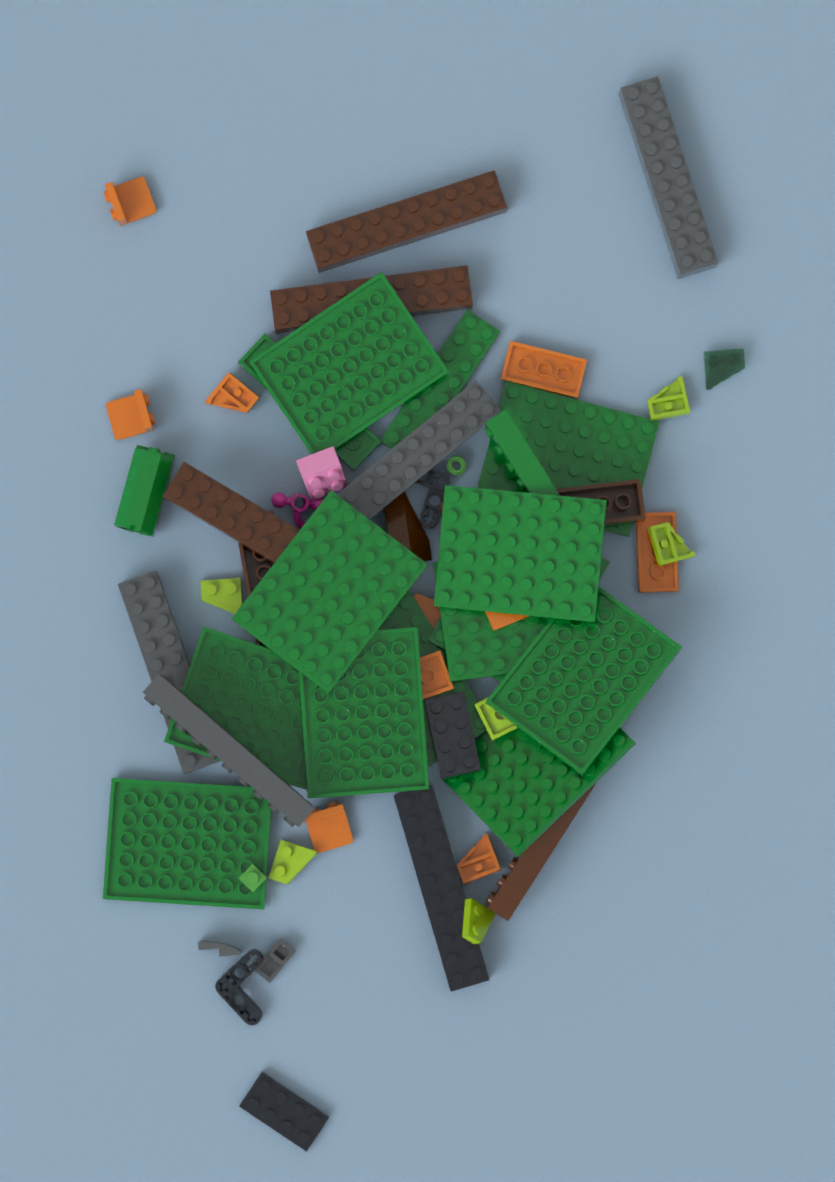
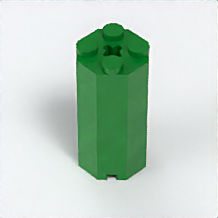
[114,445,176,537]

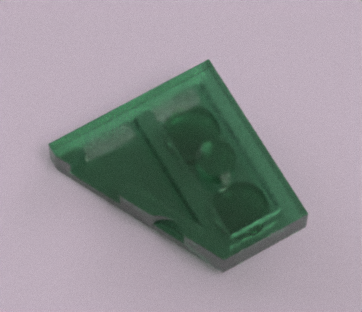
[703,348,745,390]

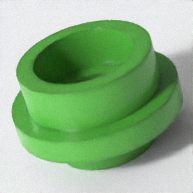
[447,455,467,476]

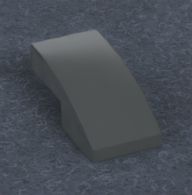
[255,938,296,983]
[198,941,241,957]

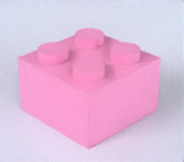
[296,446,348,501]

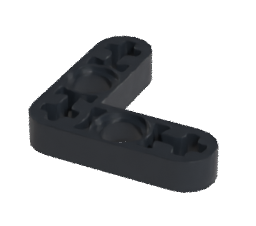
[415,469,450,529]
[215,949,264,1026]

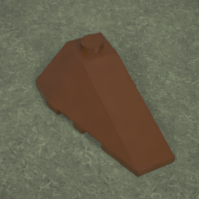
[384,492,432,562]

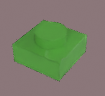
[239,864,267,892]

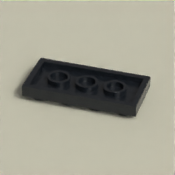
[424,692,481,779]
[239,1072,329,1152]

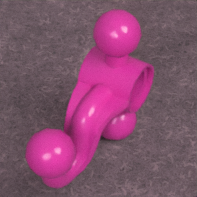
[271,492,324,529]

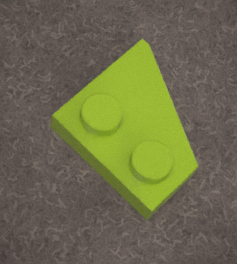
[647,376,690,421]
[647,522,696,566]
[200,578,242,614]
[268,840,318,885]
[462,898,495,944]

